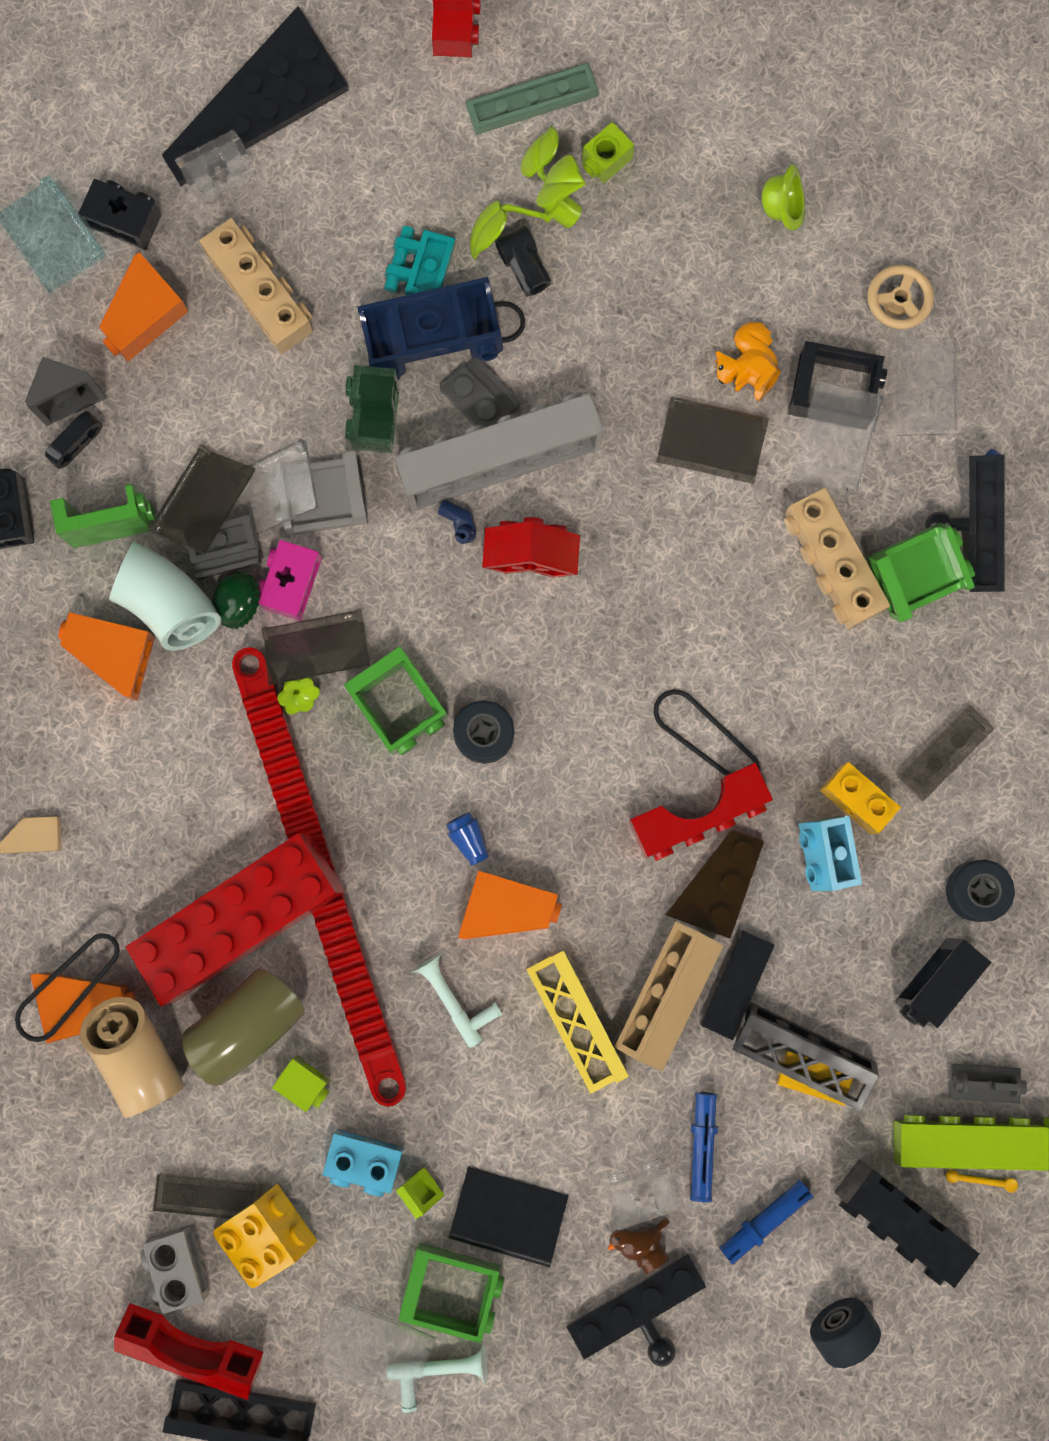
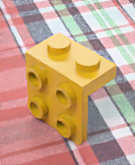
[213,1183,318,1288]

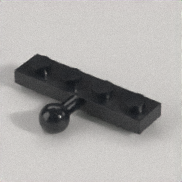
[925,454,1005,592]
[566,1254,706,1367]

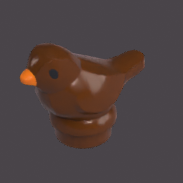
[608,1217,670,1274]

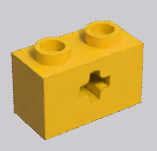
[819,762,901,835]

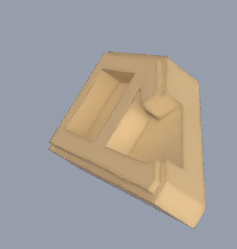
[0,816,61,854]

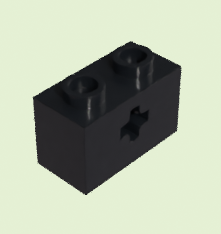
[78,179,162,250]

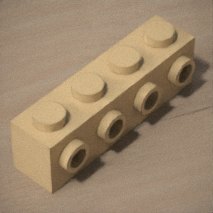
[199,218,313,355]
[784,488,890,630]
[614,922,724,1072]

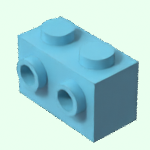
[799,816,862,891]
[322,1129,404,1197]

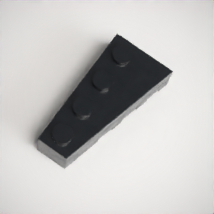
[834,1159,980,1288]

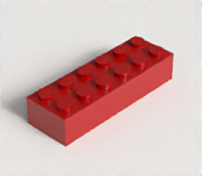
[125,833,345,1007]

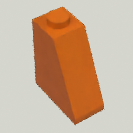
[99,252,188,362]
[58,612,155,701]
[458,870,562,939]
[30,972,137,1044]

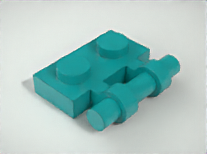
[384,226,456,295]

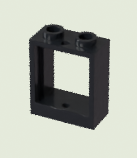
[788,341,888,430]
[895,938,992,1028]

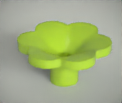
[277,676,320,715]

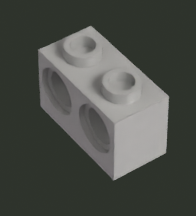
[140,1225,209,1315]

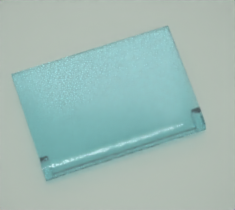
[0,176,105,293]

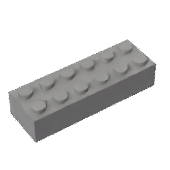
[394,393,604,512]

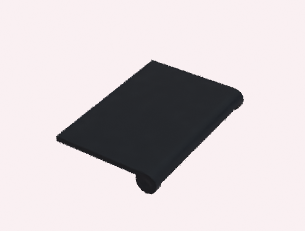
[448,1167,569,1268]

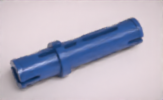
[690,1092,719,1202]
[718,1179,814,1265]

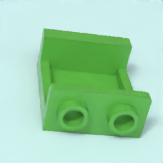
[50,483,156,548]
[866,523,975,623]

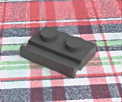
[440,358,521,428]
[184,515,262,580]

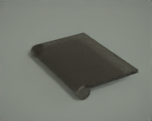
[656,396,769,484]
[148,444,256,554]
[261,608,370,685]

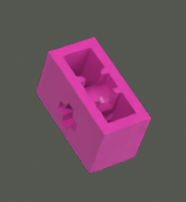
[258,540,322,621]

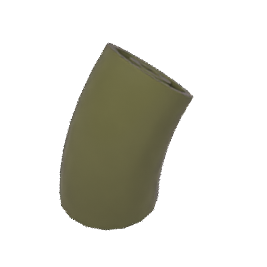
[182,968,305,1086]

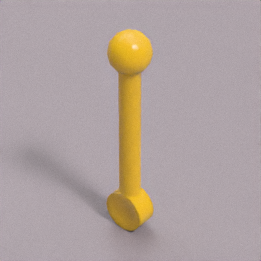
[945,1169,1018,1193]

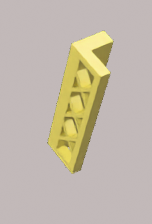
[526,950,629,1094]

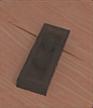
[897,705,994,801]
[153,1173,263,1219]

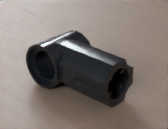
[495,225,551,297]

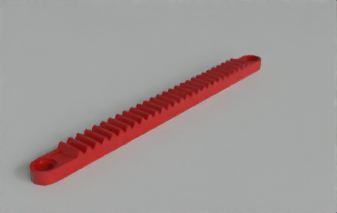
[232,647,407,1107]

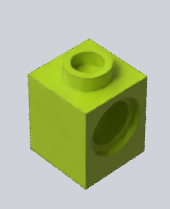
[582,122,635,184]
[272,1056,330,1112]

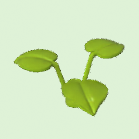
[470,126,586,260]

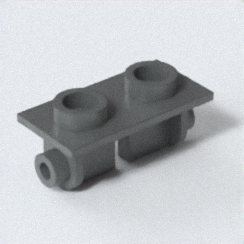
[950,1064,1027,1104]

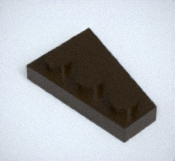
[665,830,764,939]

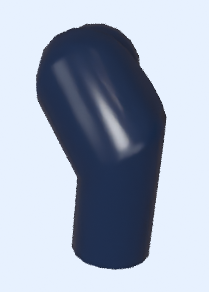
[438,499,477,544]

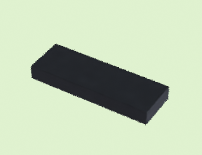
[700,930,775,1040]

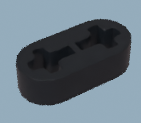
[45,411,103,469]

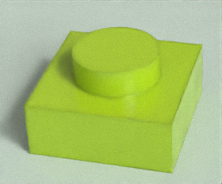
[395,1167,445,1219]

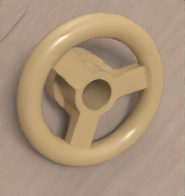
[868,265,934,329]

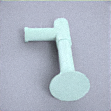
[411,953,503,1048]
[387,1345,487,1413]

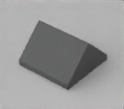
[25,357,107,426]

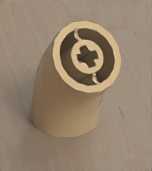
[80,997,185,1118]

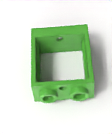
[344,646,448,756]
[398,1243,505,1343]

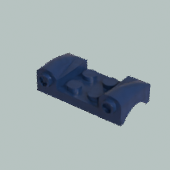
[357,277,503,383]

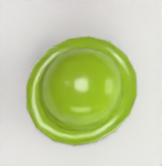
[761,164,805,231]

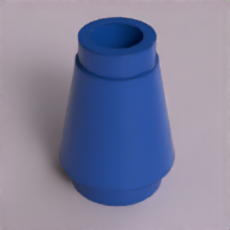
[446,812,489,866]

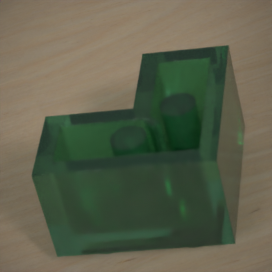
[345,365,400,454]

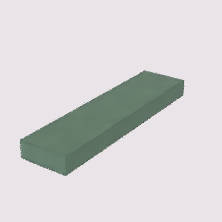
[465,62,599,135]

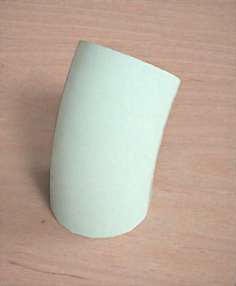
[109,541,221,651]

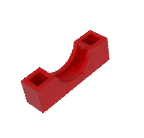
[628,762,773,861]
[114,1303,264,1400]

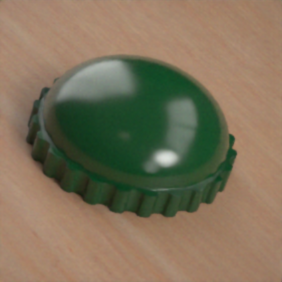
[212,572,260,629]

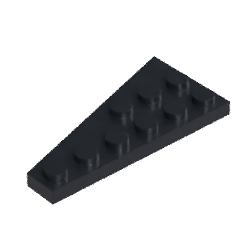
[162,6,349,187]

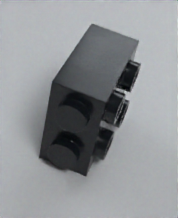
[0,468,34,549]

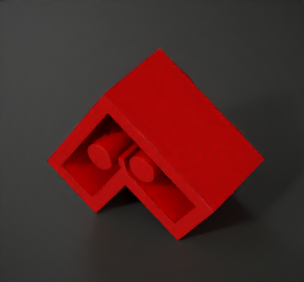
[432,0,481,58]
[482,517,581,578]

